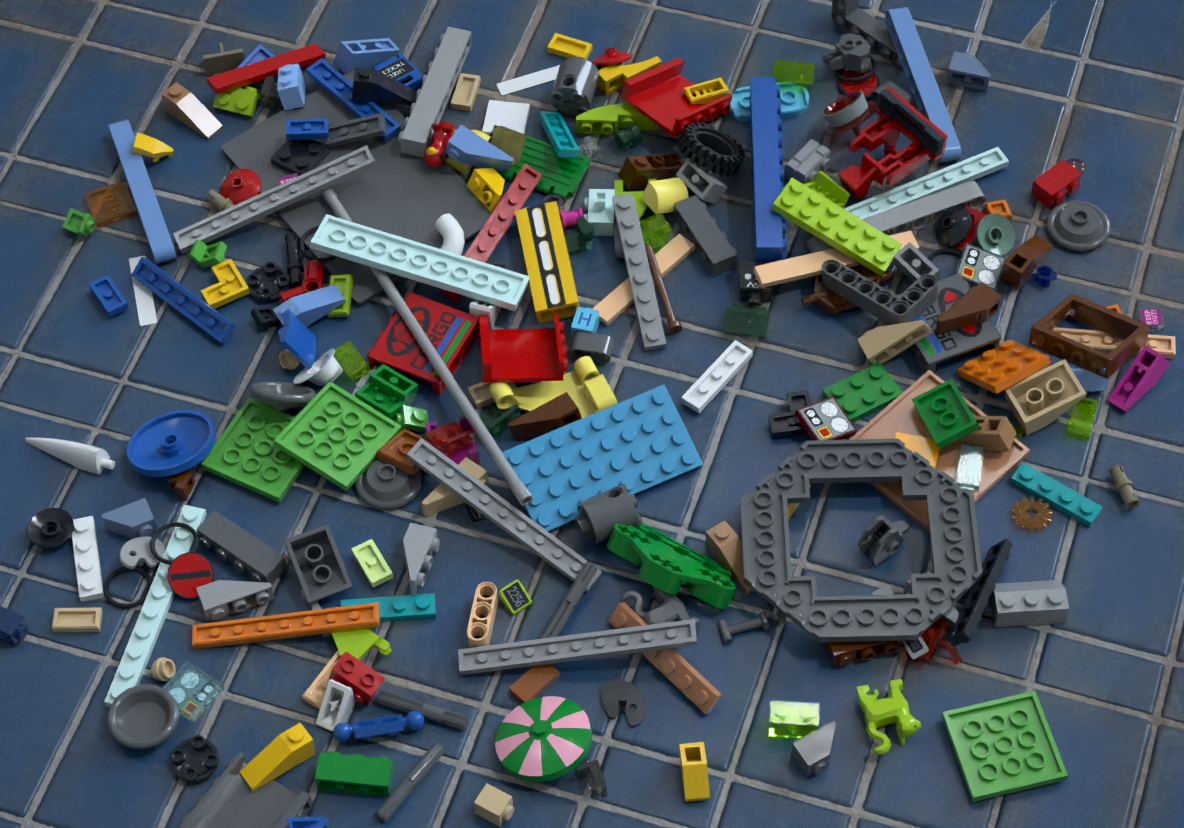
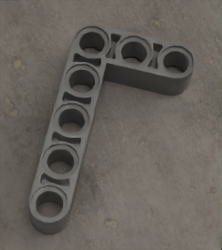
[831,0,903,69]
[821,260,938,325]

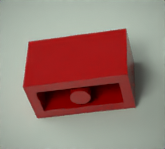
[1031,159,1082,209]

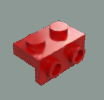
[329,652,384,706]

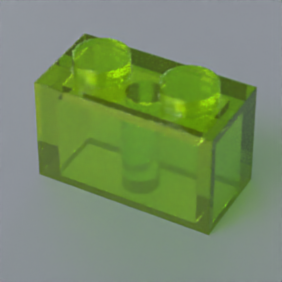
[772,58,817,85]
[769,701,819,738]

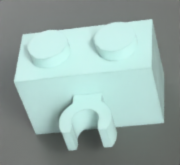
[584,189,615,236]

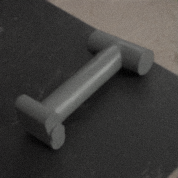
[717,611,769,644]

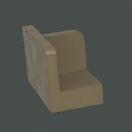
[202,42,245,76]

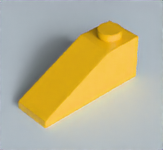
[239,723,315,792]

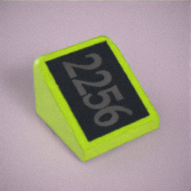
[499,579,533,616]

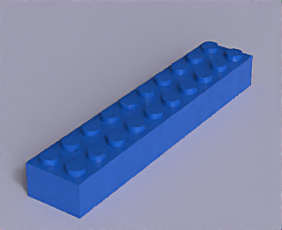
[749,77,787,263]

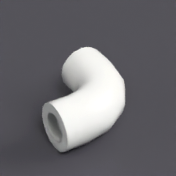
[435,213,465,255]

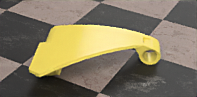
[489,356,618,418]

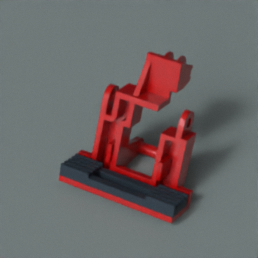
[838,87,948,199]

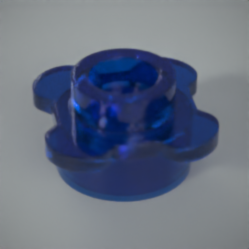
[1031,265,1057,288]

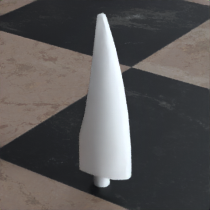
[25,437,115,475]

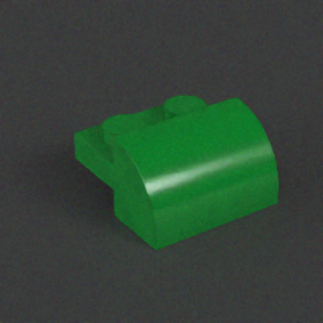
[355,364,418,419]

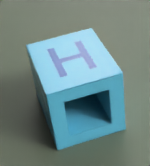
[571,307,599,340]

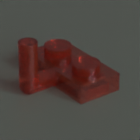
[905,620,962,664]

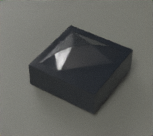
[250,306,281,329]

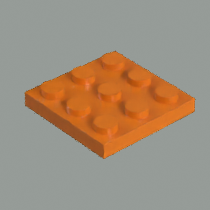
[957,340,1051,394]

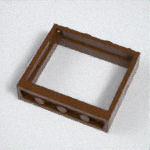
[1029,293,1150,379]

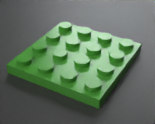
[274,381,401,491]
[201,397,306,503]
[942,691,1068,802]

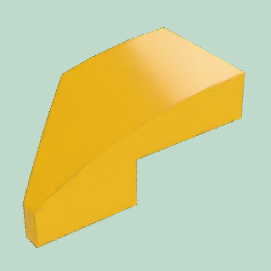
[132,133,174,162]

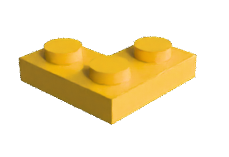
[200,259,250,309]

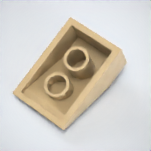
[1004,359,1087,435]

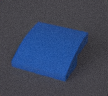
[278,309,317,370]

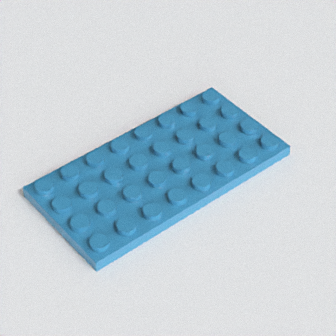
[502,384,703,532]

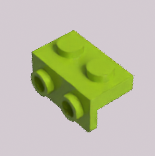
[212,86,262,117]
[804,171,850,209]

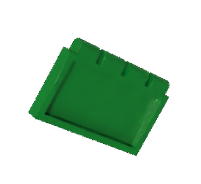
[498,135,591,201]

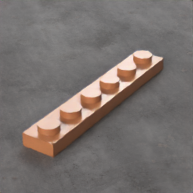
[608,602,722,714]

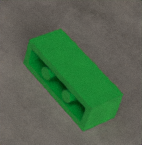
[315,751,395,797]

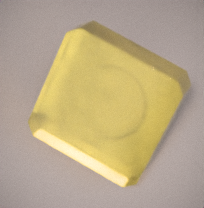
[491,125,526,165]

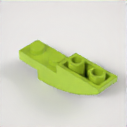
[576,103,660,135]

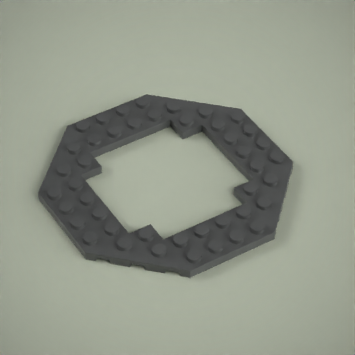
[740,439,982,642]

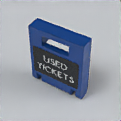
[372,53,424,90]

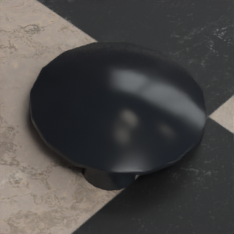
[246,262,290,301]
[170,735,219,783]

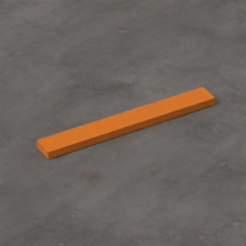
[192,602,380,649]

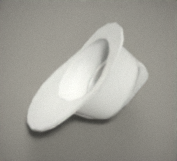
[293,348,343,386]

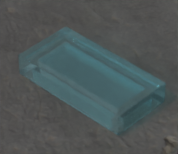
[956,444,984,490]

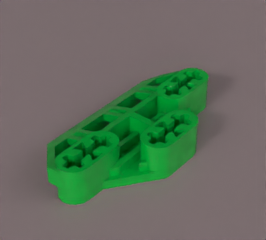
[607,524,736,609]

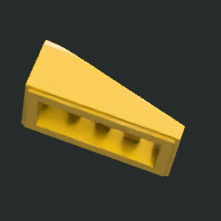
[683,77,729,105]

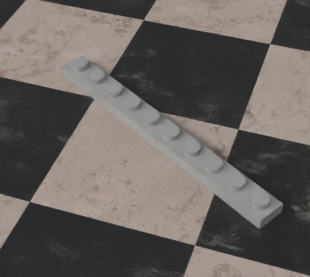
[173,145,376,254]
[407,438,602,592]
[458,619,698,675]

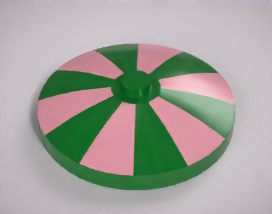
[495,696,592,782]

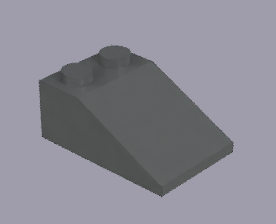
[284,524,353,604]

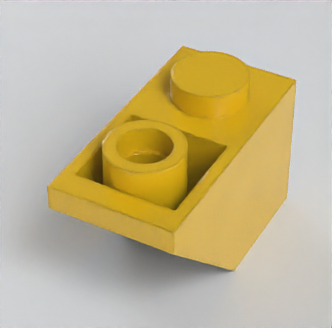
[467,168,505,212]
[679,742,710,802]

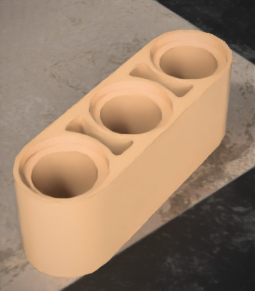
[467,582,498,648]

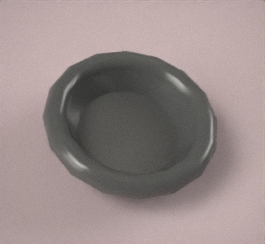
[1046,200,1111,252]
[250,381,316,411]
[355,458,422,510]
[107,684,179,749]

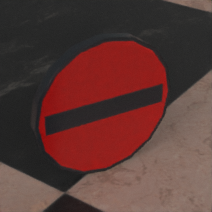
[167,552,214,599]

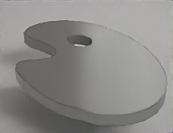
[119,536,165,569]

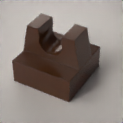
[167,470,195,501]

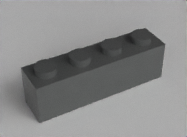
[674,195,738,277]
[196,510,287,585]

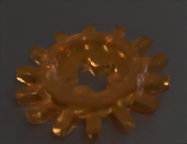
[1011,496,1053,532]

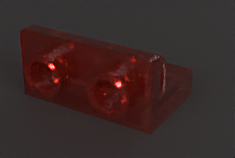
[422,421,476,456]

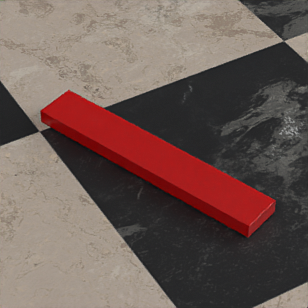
[207,43,326,95]

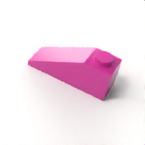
[1107,345,1170,412]

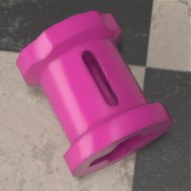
[560,208,584,229]

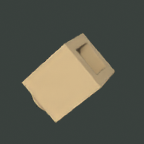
[474,783,514,827]

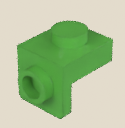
[62,208,95,238]
[189,239,227,269]
[392,405,428,433]

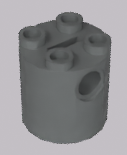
[550,57,599,116]
[575,483,643,545]

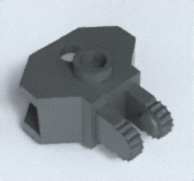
[822,33,871,73]
[858,515,909,565]

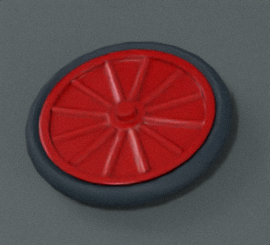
[837,69,881,100]

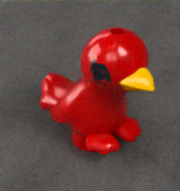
[423,121,455,168]

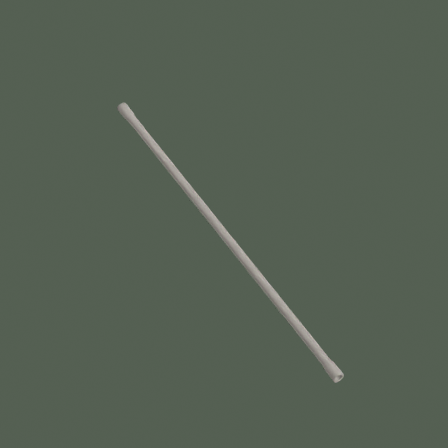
[319,186,533,506]

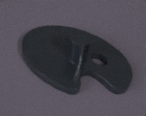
[601,679,646,727]

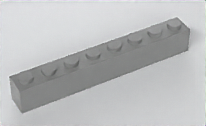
[398,27,471,157]

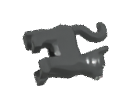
[621,586,700,631]

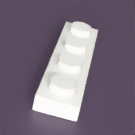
[681,340,753,413]
[72,516,104,602]

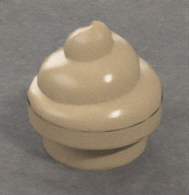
[279,348,300,370]
[150,657,175,681]

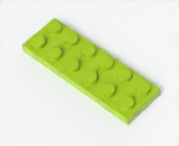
[771,178,903,276]

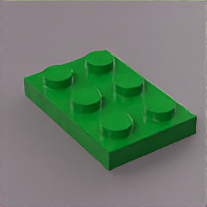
[822,362,903,423]
[912,379,980,449]

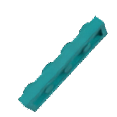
[539,111,579,159]
[1010,462,1103,527]
[341,593,436,622]

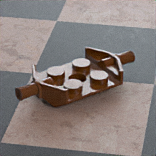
[800,262,892,315]

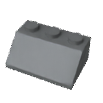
[990,580,1069,627]

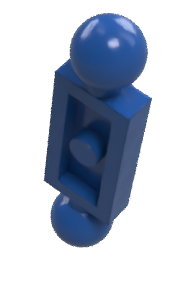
[333,711,424,742]

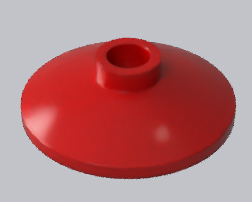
[592,47,632,65]
[221,169,261,205]

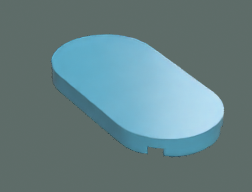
[728,81,809,122]

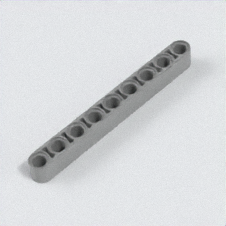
[806,181,986,254]

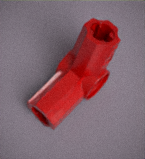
[279,260,324,303]

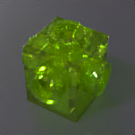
[639,214,672,249]

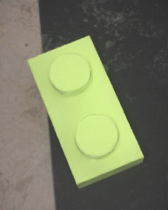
[351,539,393,588]

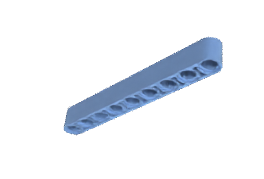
[885,7,961,163]
[108,119,177,265]

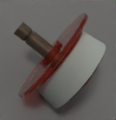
[822,91,878,137]

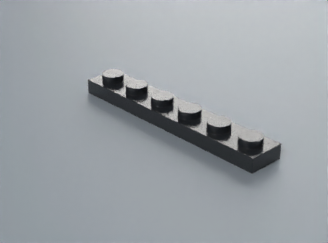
[947,538,1013,647]

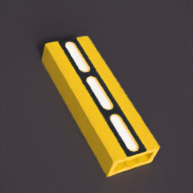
[515,201,580,324]

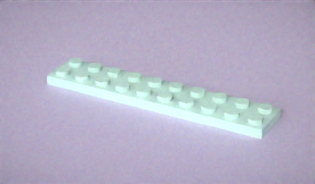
[310,214,530,311]

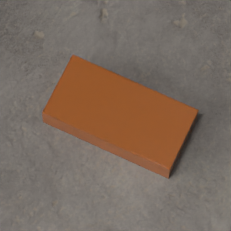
[509,664,560,704]

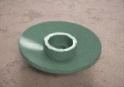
[976,214,1015,256]

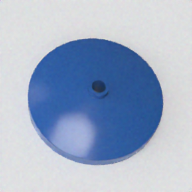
[126,410,216,477]

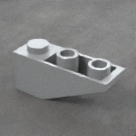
[403,523,440,596]
[196,580,275,622]

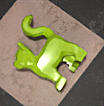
[856,679,921,755]

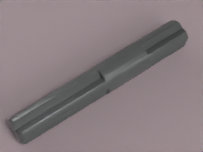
[541,562,597,639]
[377,690,468,730]
[376,742,444,822]

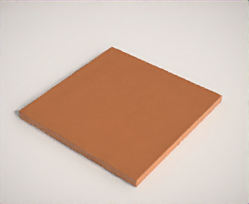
[849,370,1030,532]

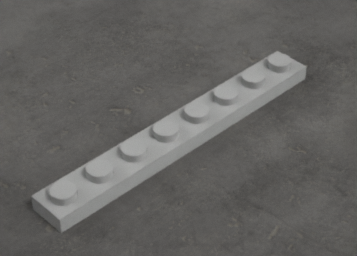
[612,193,666,351]

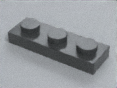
[324,113,386,148]

